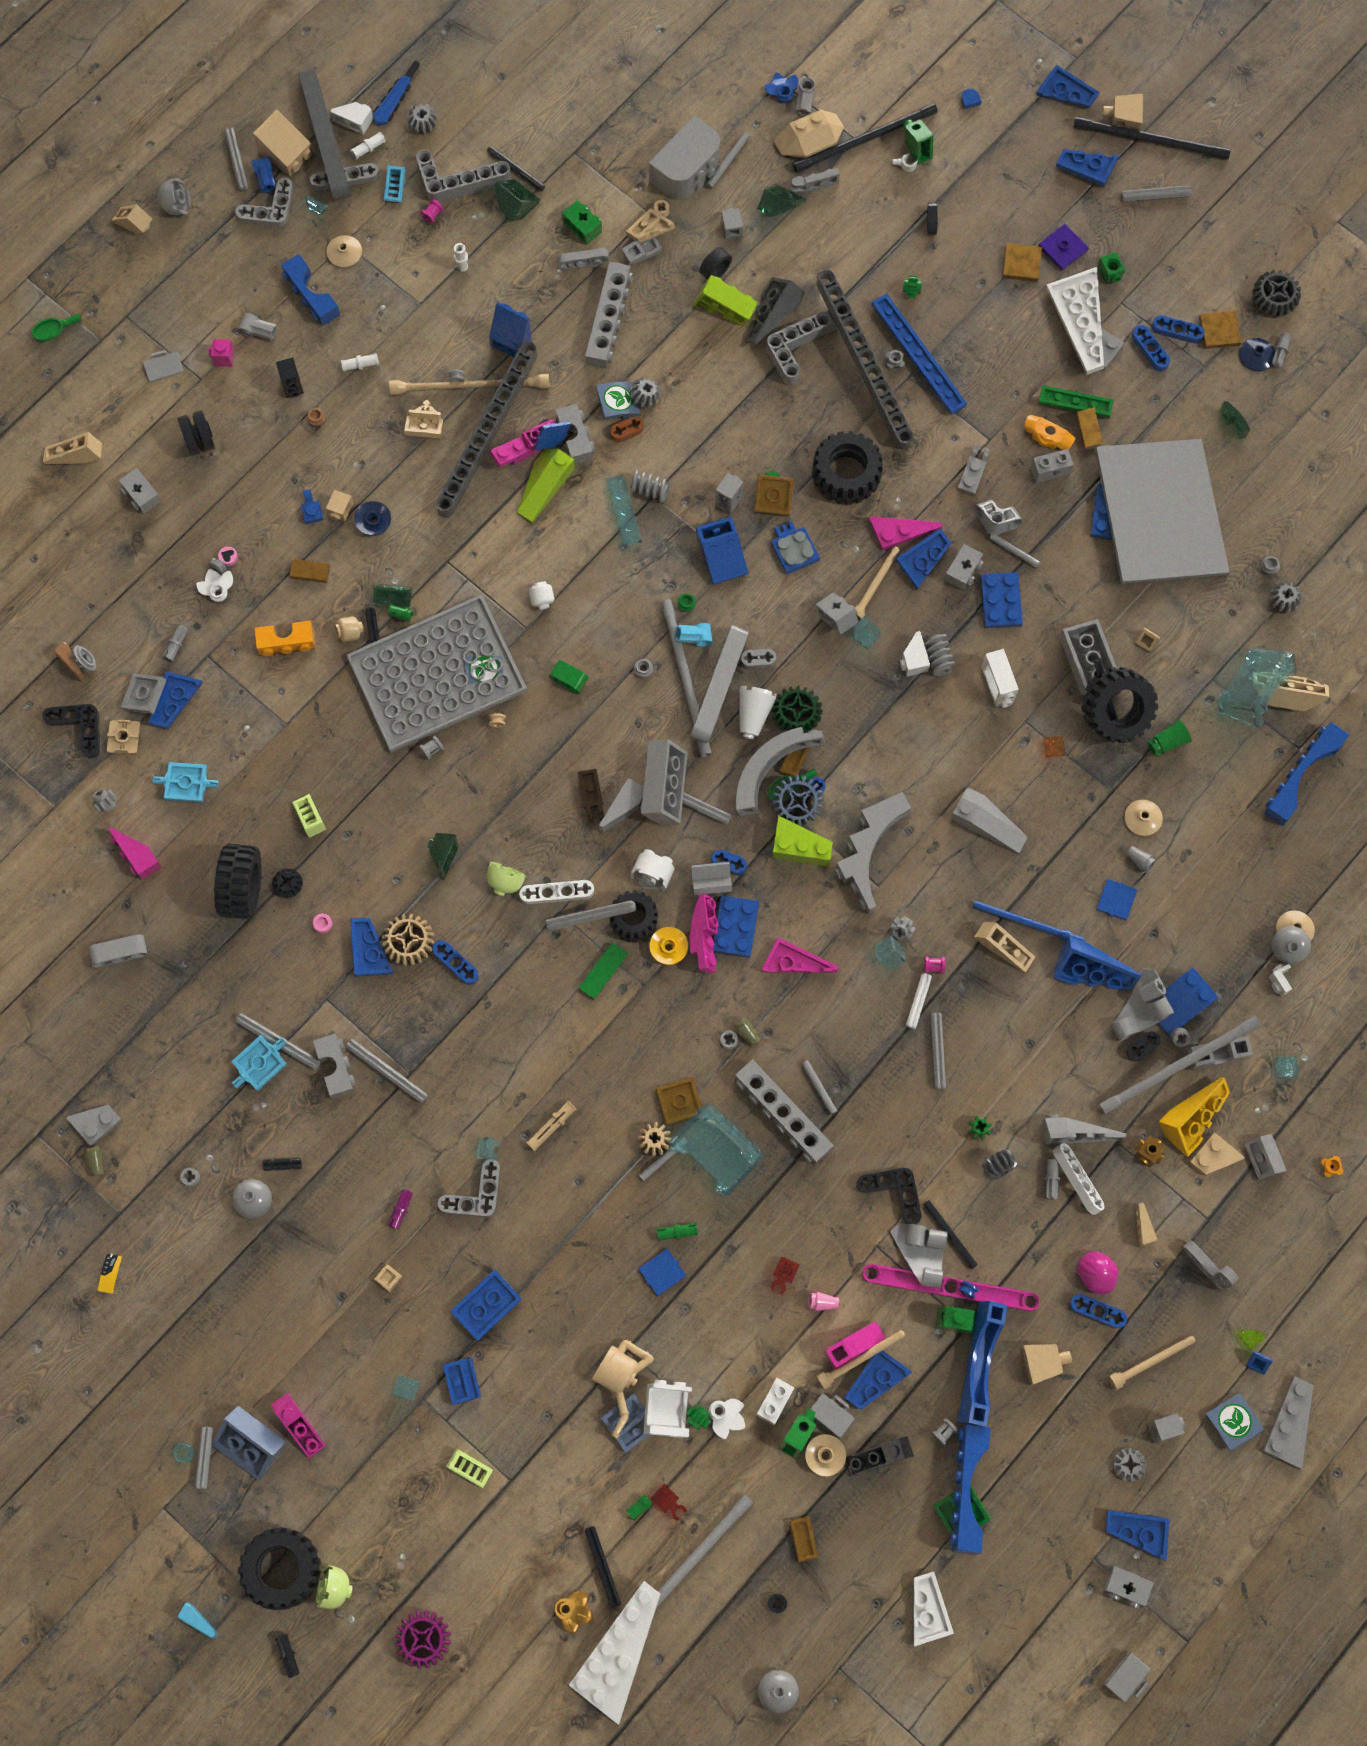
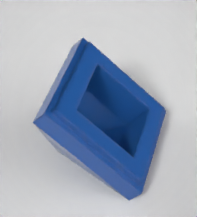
[1246,1351,1273,1375]

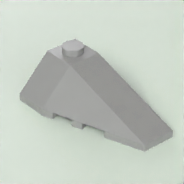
[1042,1114,1126,1145]

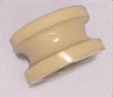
[654,200,669,217]
[489,713,506,728]

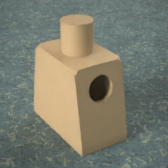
[1102,94,1143,131]
[1021,1344,1072,1386]

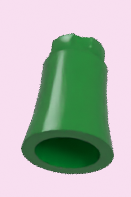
[1147,719,1192,757]

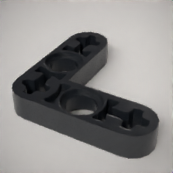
[42,704,100,759]
[857,1168,922,1225]

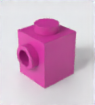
[209,339,235,367]

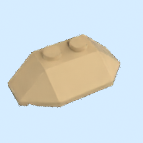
[774,110,844,158]
[1253,672,1329,712]

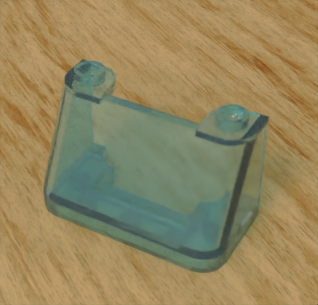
[1217,647,1297,728]
[669,1102,765,1197]

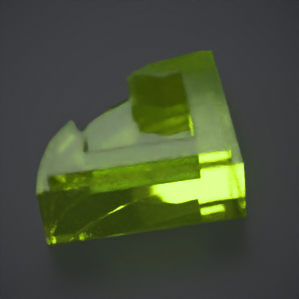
[1237,1329,1266,1350]

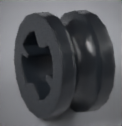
[768,1594,787,1613]

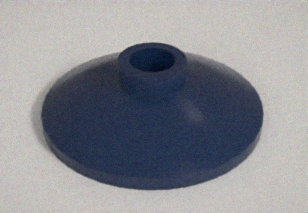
[1239,338,1275,371]
[354,501,391,536]

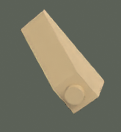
[43,432,102,464]
[974,922,1035,973]

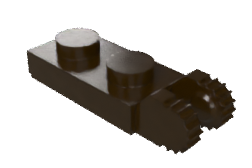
[578,769,604,823]

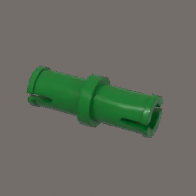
[657,1223,698,1241]

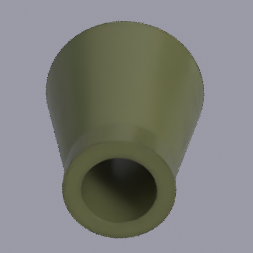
[733,1017,760,1046]
[83,1146,104,1177]

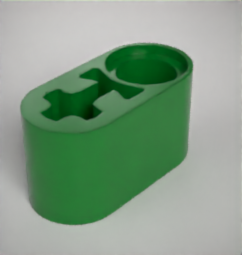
[549,660,589,694]

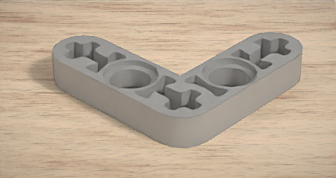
[235,178,294,227]
[438,1159,500,1218]
[1182,1240,1239,1291]

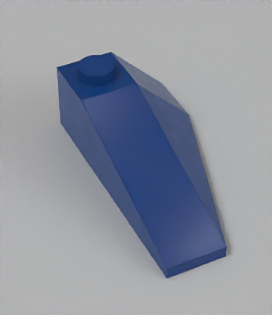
[1053,936,1141,991]

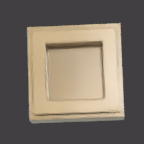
[374,1264,403,1292]

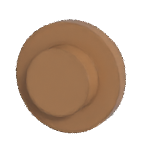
[307,408,325,426]

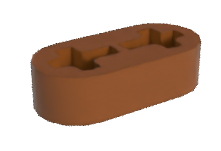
[611,417,643,442]

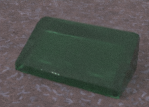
[373,584,413,607]

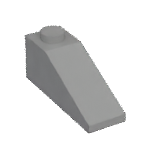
[599,778,643,832]

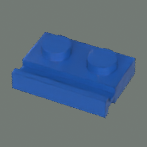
[443,1357,482,1405]

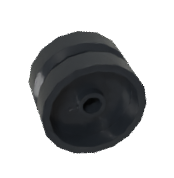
[177,410,215,456]

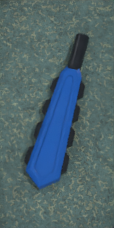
[373,61,420,125]

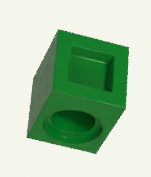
[1097,252,1125,284]

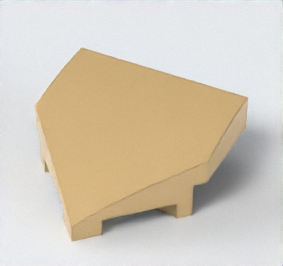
[404,400,443,439]

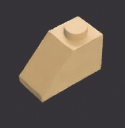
[111,204,152,234]

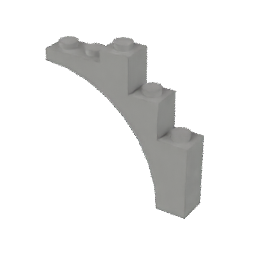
[835,792,911,914]

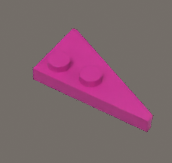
[869,517,942,551]
[762,937,839,973]

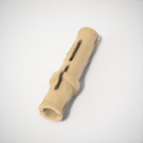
[526,1101,577,1151]

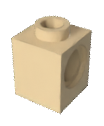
[326,490,354,522]

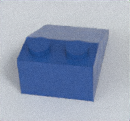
[1158,967,1218,1037]

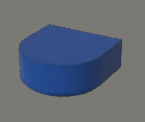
[961,89,982,109]

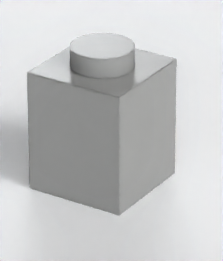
[721,208,743,239]

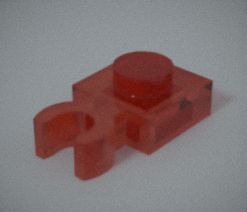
[770,1256,800,1295]
[650,1483,687,1521]

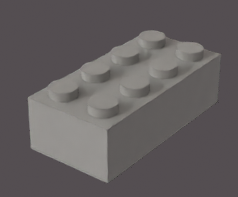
[1059,619,1121,696]
[641,739,688,825]

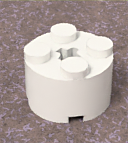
[630,849,675,892]

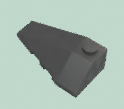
[745,277,805,344]

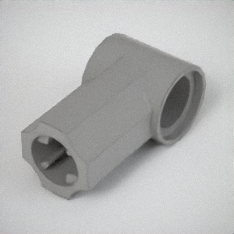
[795,77,815,117]
[238,313,277,341]

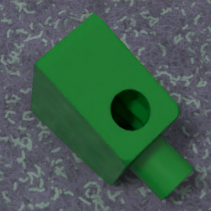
[903,120,934,165]
[935,1306,976,1335]
[779,1408,816,1459]

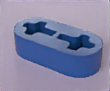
[712,850,747,876]

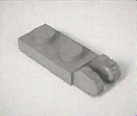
[791,168,840,194]
[958,444,990,496]

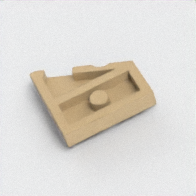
[626,208,675,243]

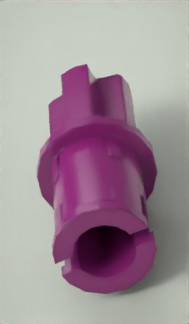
[387,1189,413,1230]

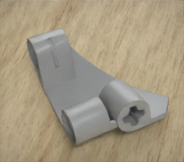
[1111,968,1174,1041]
[890,1223,947,1288]

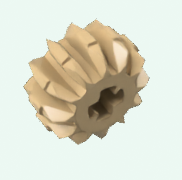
[638,1122,672,1157]

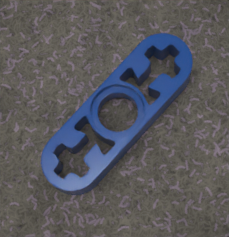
[1152,315,1204,343]
[1132,325,1170,372]
[433,940,479,985]
[1070,1294,1127,1329]

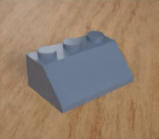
[212,1406,286,1481]

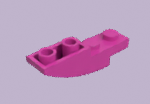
[490,419,556,468]
[690,893,718,974]

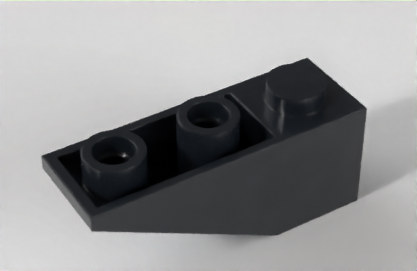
[846,1436,914,1477]

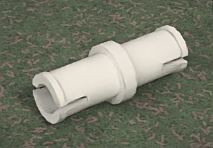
[350,132,385,160]
[454,243,468,272]
[341,353,379,372]

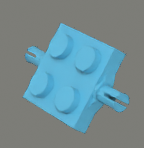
[153,762,219,803]
[231,1035,287,1091]

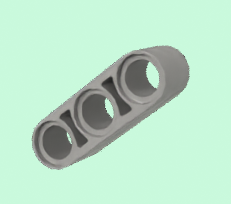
[88,935,147,968]

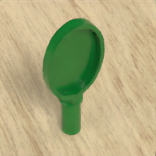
[32,313,82,342]
[768,768,818,802]

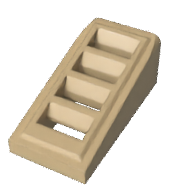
[1136,1202,1157,1247]

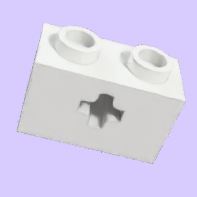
[756,1378,794,1425]

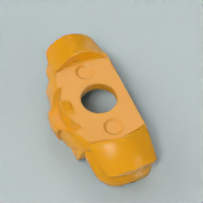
[1024,415,1075,450]

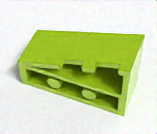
[692,275,758,326]
[772,816,833,867]

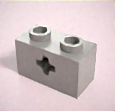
[1030,449,1074,483]
[119,468,162,514]
[715,473,743,515]
[944,544,984,591]
[816,592,859,635]
[1147,1413,1185,1443]
[1103,1566,1154,1609]

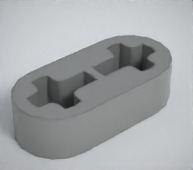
[741,649,776,669]

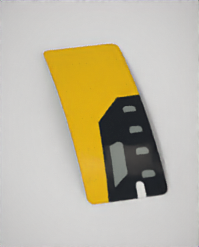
[98,1254,122,1294]

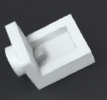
[1269,964,1292,997]

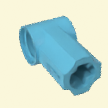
[674,623,713,647]

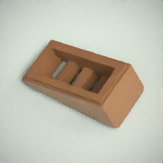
[54,642,85,682]

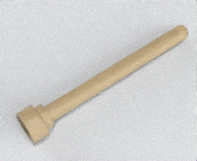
[855,547,900,622]
[817,1330,905,1390]
[1108,1336,1195,1391]

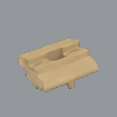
[107,720,140,755]

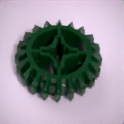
[772,685,823,733]

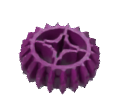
[395,1610,451,1669]

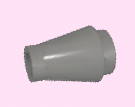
[1126,846,1156,872]

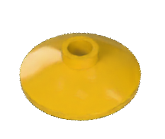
[650,927,688,965]

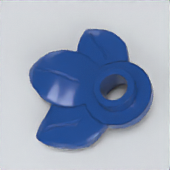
[764,72,799,102]

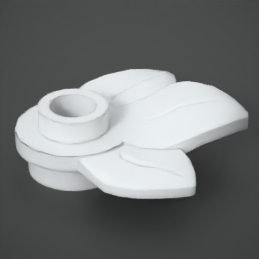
[196,569,233,602]
[709,1399,745,1439]

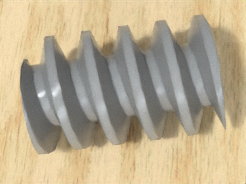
[631,469,671,502]
[925,634,955,676]

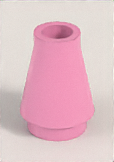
[808,1291,839,1311]

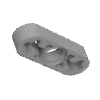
[557,248,609,270]

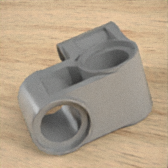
[974,500,1023,535]

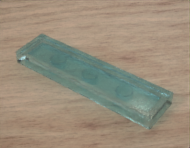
[606,475,642,547]

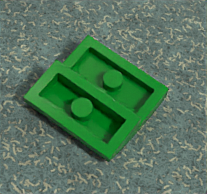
[933,1485,992,1535]

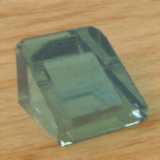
[305,195,328,215]

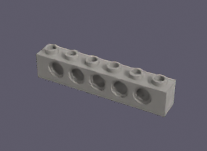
[585,261,633,369]
[735,1059,834,1165]

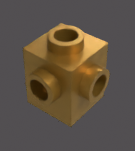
[1134,1136,1165,1167]

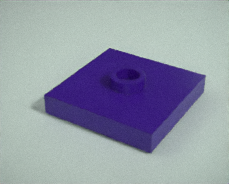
[1038,224,1089,271]

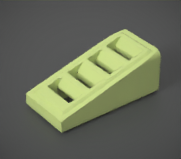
[292,794,326,837]
[446,1449,493,1488]

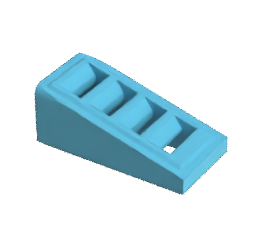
[384,165,406,203]
[177,1602,218,1638]

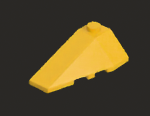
[1159,1077,1230,1157]

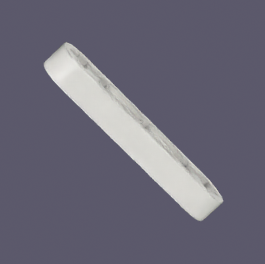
[519,880,594,904]
[1053,1143,1105,1215]

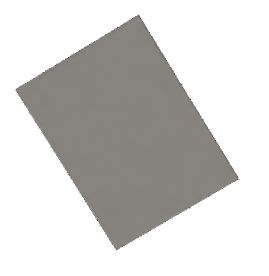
[1095,439,1230,584]
[346,594,528,753]

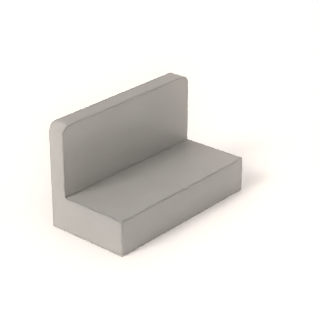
[691,862,732,895]
[1244,1134,1286,1180]

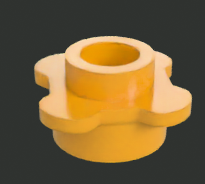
[1321,1156,1343,1177]

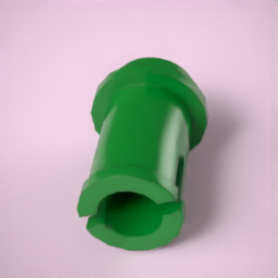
[388,604,413,622]
[626,1495,653,1521]

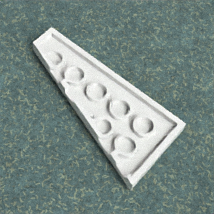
[1046,267,1104,375]
[569,1581,661,1725]

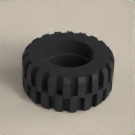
[812,431,883,505]
[1081,667,1159,743]
[214,843,262,919]
[238,1528,321,1610]

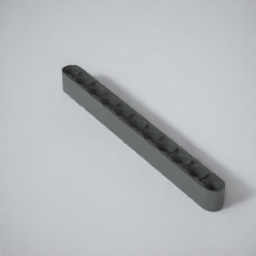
[817,270,913,450]
[436,341,537,518]

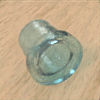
[173,1442,194,1463]

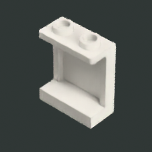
[643,1380,692,1438]

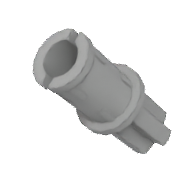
[1272,333,1292,368]
[162,625,188,662]
[1044,1159,1060,1200]

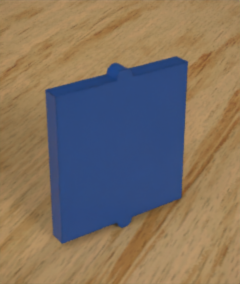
[534,421,570,450]
[1096,879,1138,921]
[639,1249,686,1296]

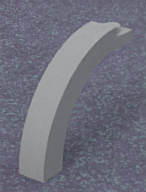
[736,727,825,816]

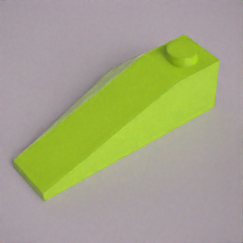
[517,448,575,523]

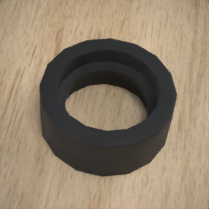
[699,247,732,280]

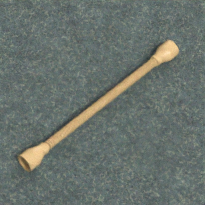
[389,374,549,395]

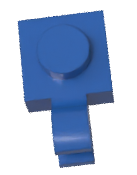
[301,489,324,524]

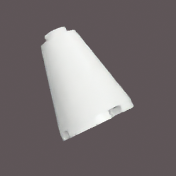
[739,686,777,740]

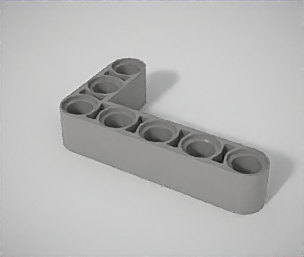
[416,150,511,202]
[766,309,845,386]

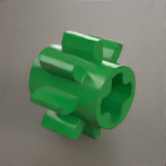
[903,275,922,298]
[967,1116,992,1141]
[686,1404,711,1430]

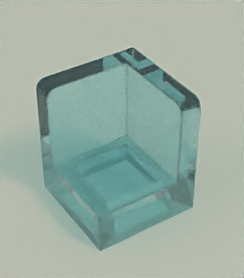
[851,616,881,649]
[875,936,906,970]
[392,1374,421,1402]

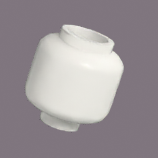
[528,581,555,610]

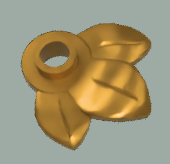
[554,1591,594,1634]

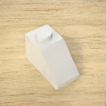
[330,102,373,135]
[900,631,930,676]

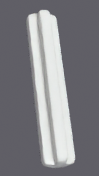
[906,973,932,1029]

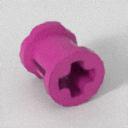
[420,199,444,223]
[924,956,945,974]

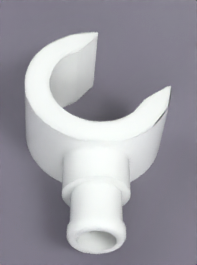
[892,153,918,172]

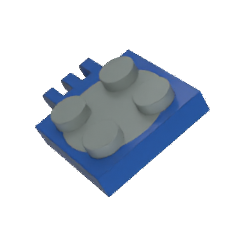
[771,521,820,575]

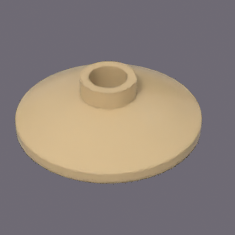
[326,235,362,268]
[1124,800,1163,836]
[1276,911,1315,941]
[805,1434,846,1476]

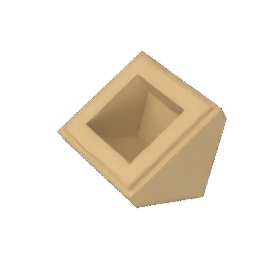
[1135,627,1160,653]

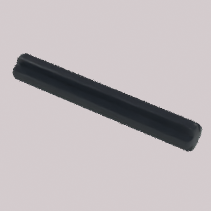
[585,1526,621,1608]

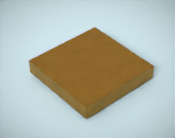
[1003,243,1042,282]
[1199,310,1241,349]
[754,475,794,516]
[656,1077,704,1126]

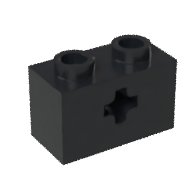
[276,357,304,398]

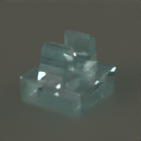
[1275,1056,1299,1078]
[477,1137,501,1160]

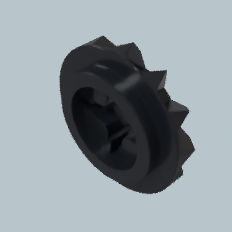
[272,868,303,898]

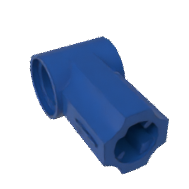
[252,157,276,194]

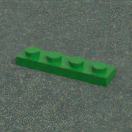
[1038,385,1114,419]

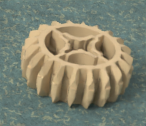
[382,914,434,966]

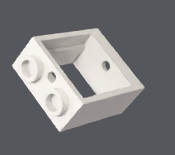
[981,649,1019,708]

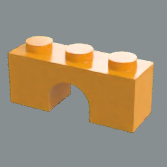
[255,621,315,656]

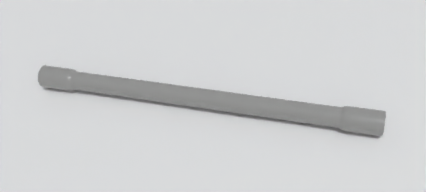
[661,599,712,758]
[1100,1015,1262,1114]
[656,1494,753,1608]

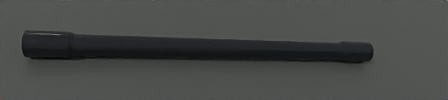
[793,103,938,173]
[1073,116,1231,159]

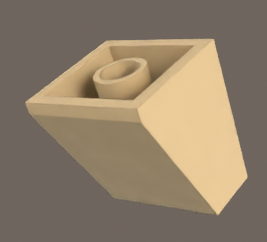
[253,109,313,176]

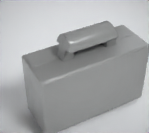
[143,350,184,382]
[810,1393,855,1439]
[1103,1652,1151,1702]

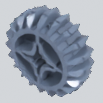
[772,775,824,826]

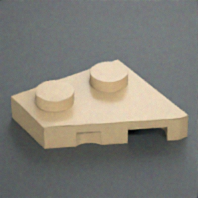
[1189,1133,1245,1176]

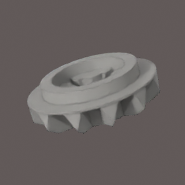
[71,645,96,673]
[1113,1448,1147,1482]

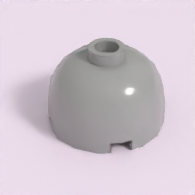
[157,178,191,216]
[1271,926,1311,965]
[232,1179,272,1219]
[757,1670,799,1714]

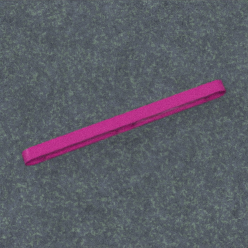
[862,1264,1040,1311]

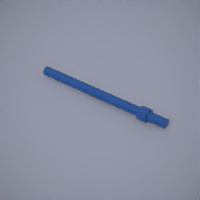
[972,900,1085,941]

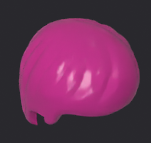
[1077,1251,1119,1295]

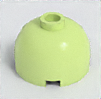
[486,862,526,896]
[316,1565,352,1609]

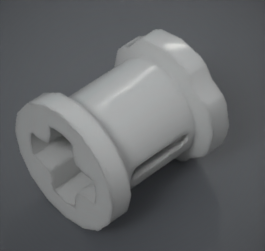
[419,736,444,760]
[931,1418,958,1446]

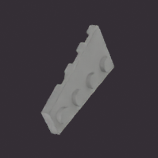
[1263,1376,1314,1470]

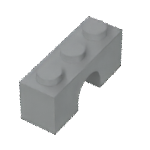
[556,404,595,464]
[313,1033,356,1099]
[1187,1036,1253,1071]

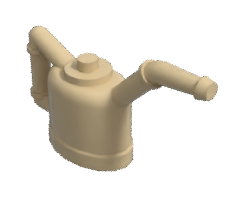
[592,1340,654,1439]

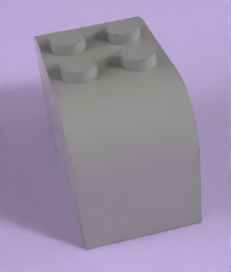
[649,115,720,200]

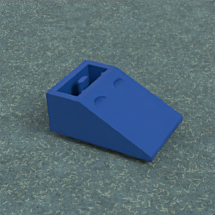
[489,302,532,357]
[696,517,749,585]

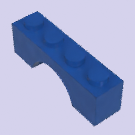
[281,254,340,326]

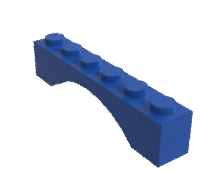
[1264,722,1350,826]
[957,1301,1008,1427]
[949,1424,990,1556]

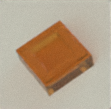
[1043,736,1065,758]

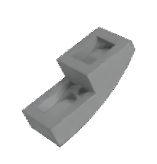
[622,237,663,264]

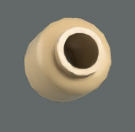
[334,616,363,642]

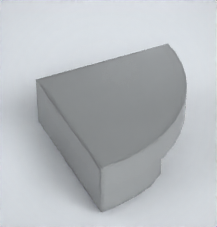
[209,558,227,574]

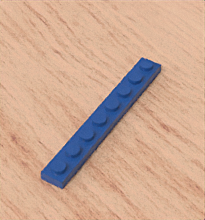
[871,293,967,415]

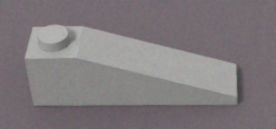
[951,787,1028,854]

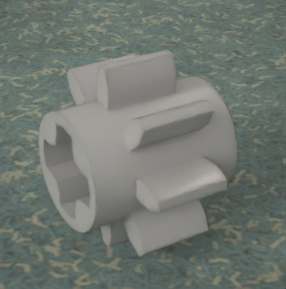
[92,789,117,812]
[890,916,916,941]

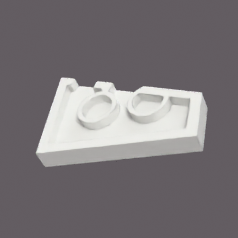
[913,1572,954,1646]

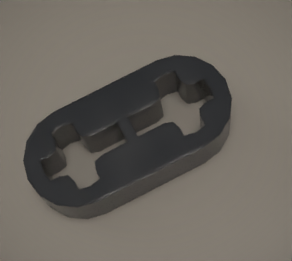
[927,203,938,235]
[1126,1031,1160,1062]

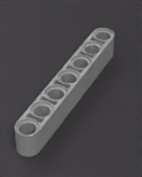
[690,625,749,743]

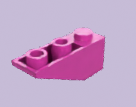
[109,828,161,880]
[824,1321,886,1370]
[271,1392,326,1458]

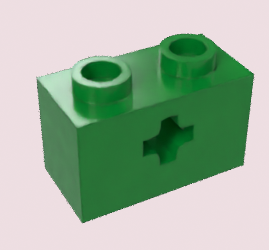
[562,200,602,245]

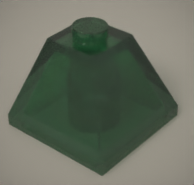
[495,179,540,221]
[757,184,807,217]
[428,833,459,880]

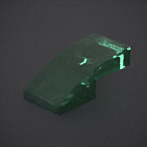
[1220,401,1250,439]

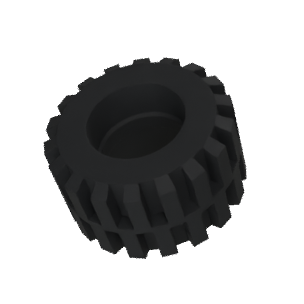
[610,890,658,943]

